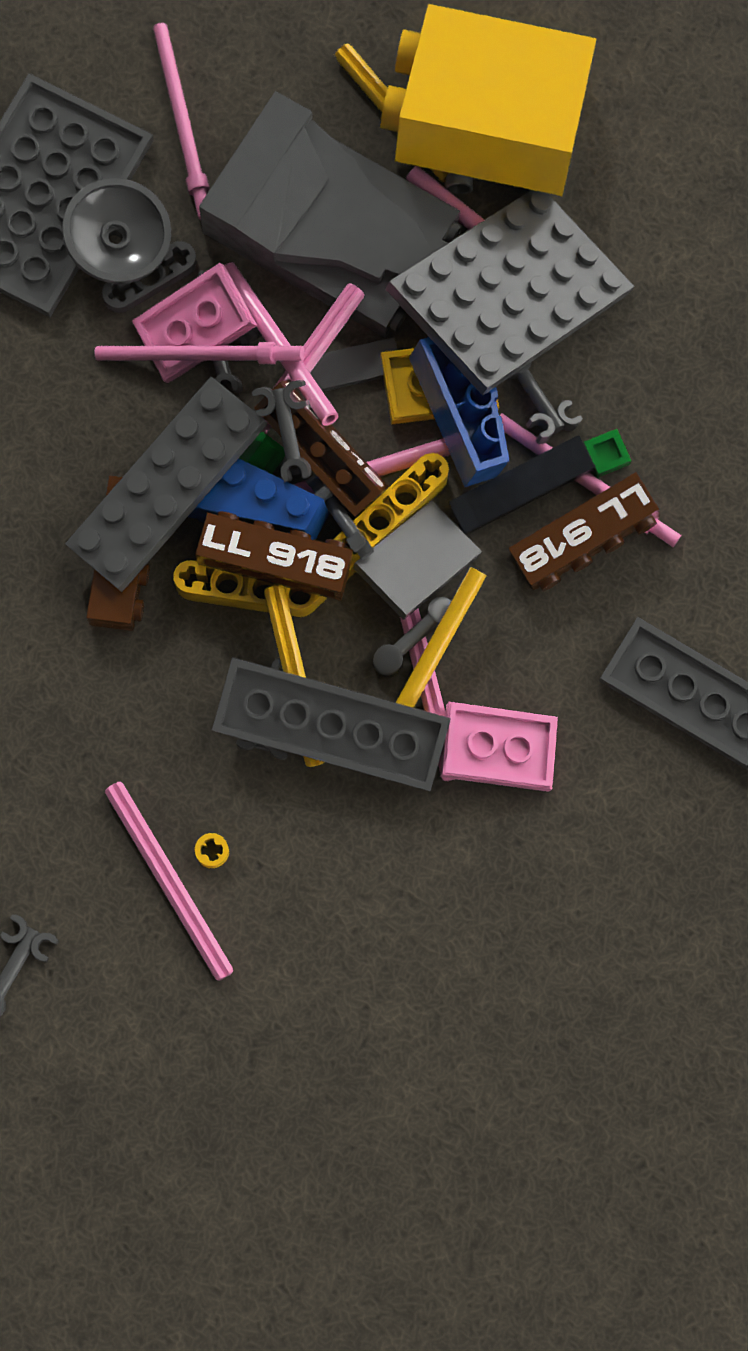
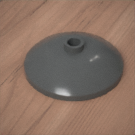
[62,178,171,284]

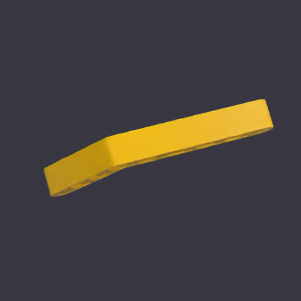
[173,453,449,617]

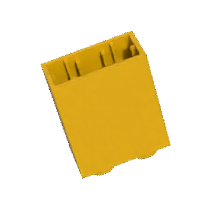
[380,4,597,196]

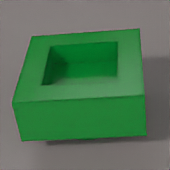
[583,429,632,478]
[239,432,285,474]

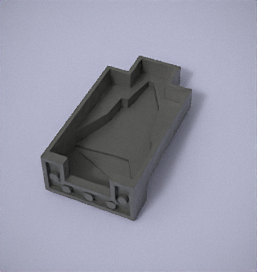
[199,91,462,339]

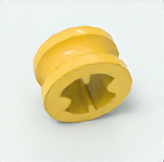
[195,833,229,868]

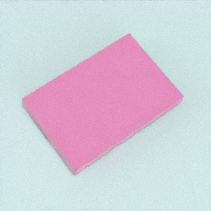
[132,263,257,383]
[440,702,558,792]

